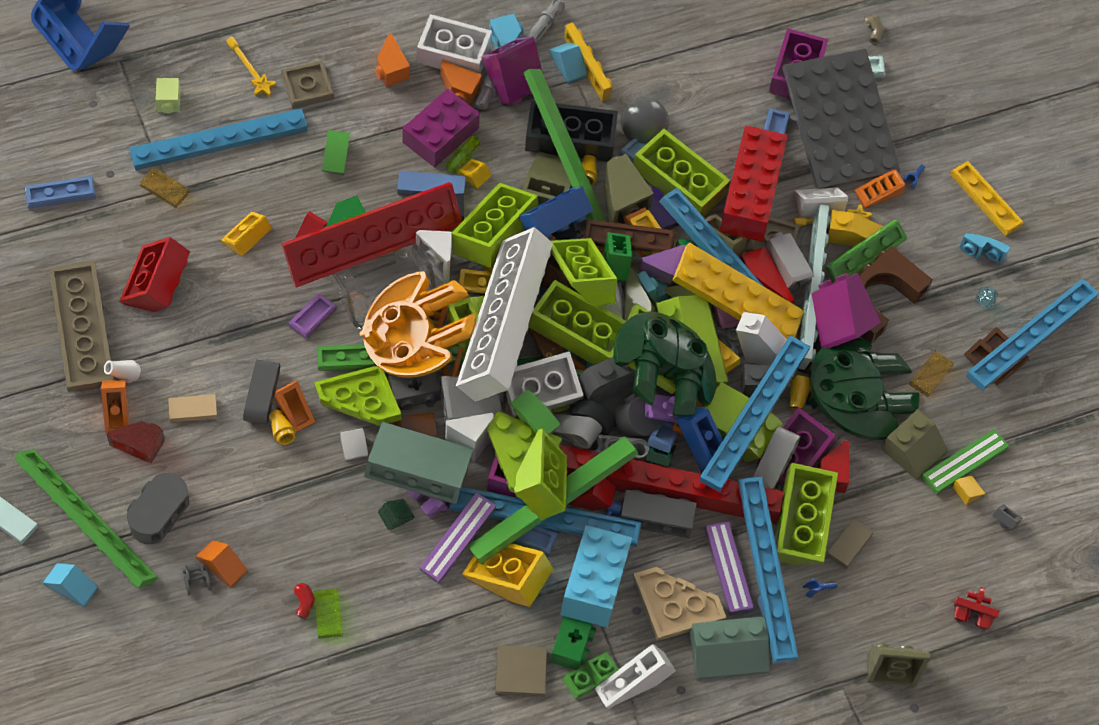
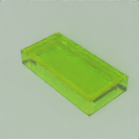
[314,588,343,639]

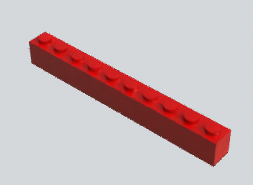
[559,444,784,525]

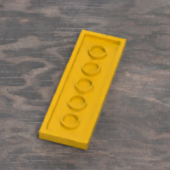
[672,243,804,339]

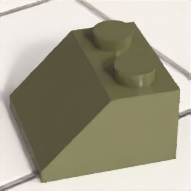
[882,409,948,480]

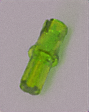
[445,135,481,174]

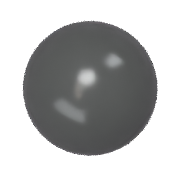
[620,97,669,143]

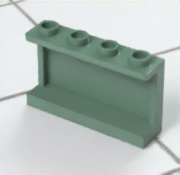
[364,422,473,504]

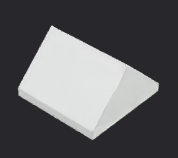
[794,187,848,219]
[416,230,452,284]
[445,413,494,463]

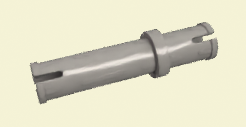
[525,0,565,43]

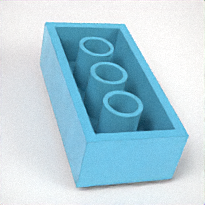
[560,525,632,628]

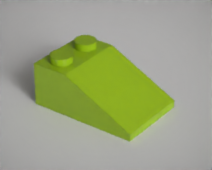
[702,382,783,463]
[514,428,567,520]

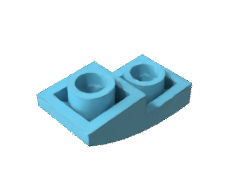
[959,234,1011,265]
[637,271,669,303]

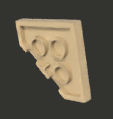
[633,567,727,641]

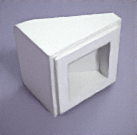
[340,428,369,461]

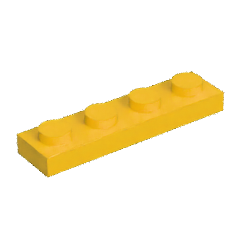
[564,23,613,102]

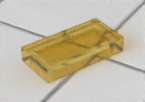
[140,167,190,208]
[909,350,954,397]

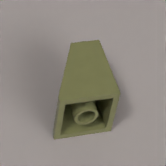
[604,154,654,224]

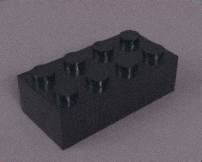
[525,100,618,161]

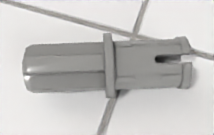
[475,72,496,110]

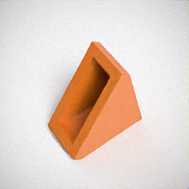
[276,381,315,432]
[196,540,248,588]

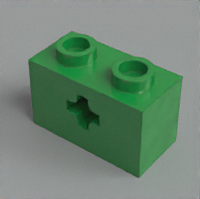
[603,232,632,281]
[550,616,596,670]

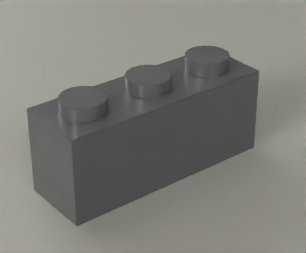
[621,489,696,539]

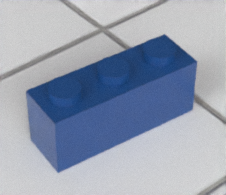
[519,186,593,239]
[676,406,736,473]

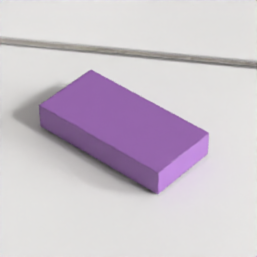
[289,293,337,339]

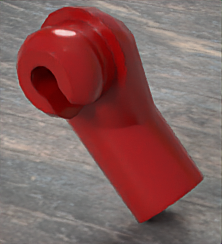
[294,583,315,619]

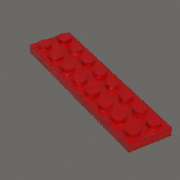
[281,182,462,288]

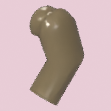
[865,14,884,45]

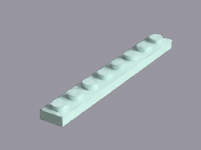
[799,204,831,370]

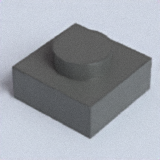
[993,504,1023,530]

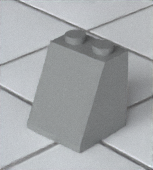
[441,376,506,430]

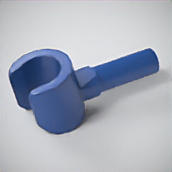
[904,165,925,189]
[605,501,623,517]
[803,579,837,598]

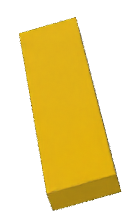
[950,161,1024,237]

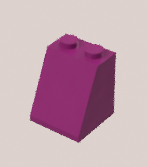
[481,37,543,106]
[811,273,881,348]

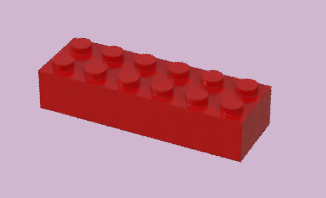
[719,125,788,242]

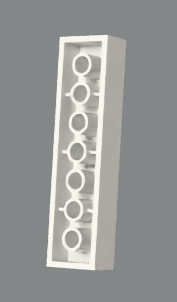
[456,227,553,402]

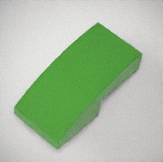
[322,130,350,175]
[509,389,561,434]
[562,652,619,700]

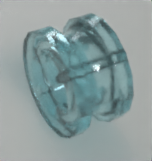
[975,286,998,307]

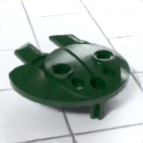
[613,312,716,417]
[806,338,919,440]

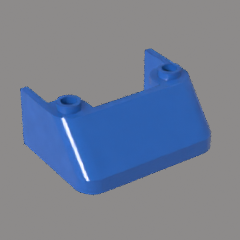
[31,0,130,70]

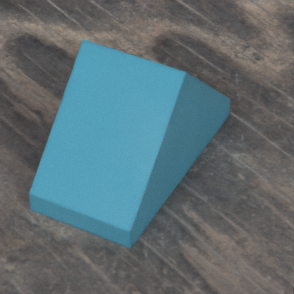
[549,43,587,84]
[43,563,98,607]

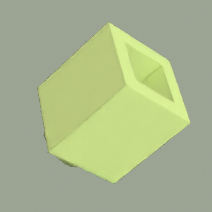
[156,78,180,114]

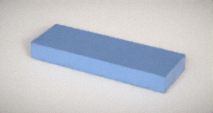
[397,171,465,195]
[25,176,96,209]

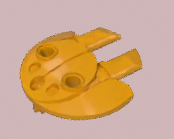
[360,271,476,378]

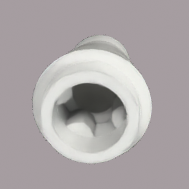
[104,360,141,383]

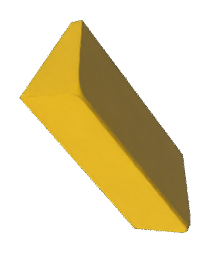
[221,212,272,256]
[459,269,492,294]

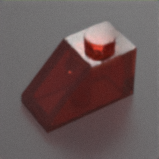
[107,421,165,464]

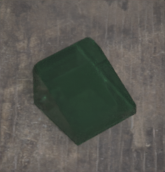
[378,499,415,530]

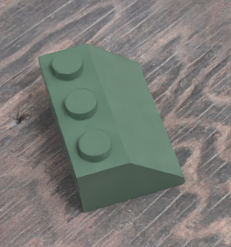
[689,616,770,680]

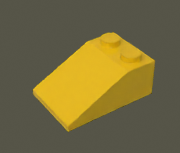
[462,543,554,607]

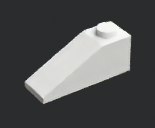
[595,644,676,709]

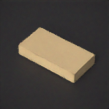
[168,394,218,423]

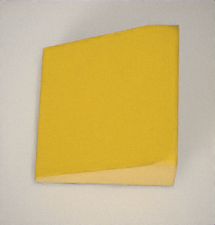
[457,159,491,188]
[952,475,985,505]

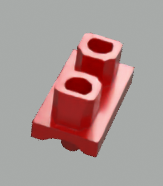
[953,587,999,630]

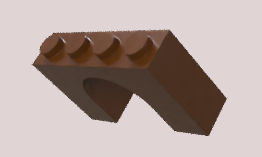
[860,246,933,344]

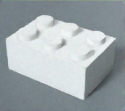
[417,14,492,74]
[505,351,584,419]

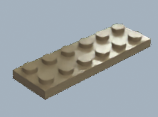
[49,261,114,392]

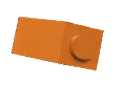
[375,34,410,87]
[440,60,482,106]
[101,379,129,434]

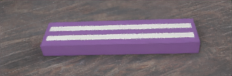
[420,492,496,583]
[705,521,754,615]

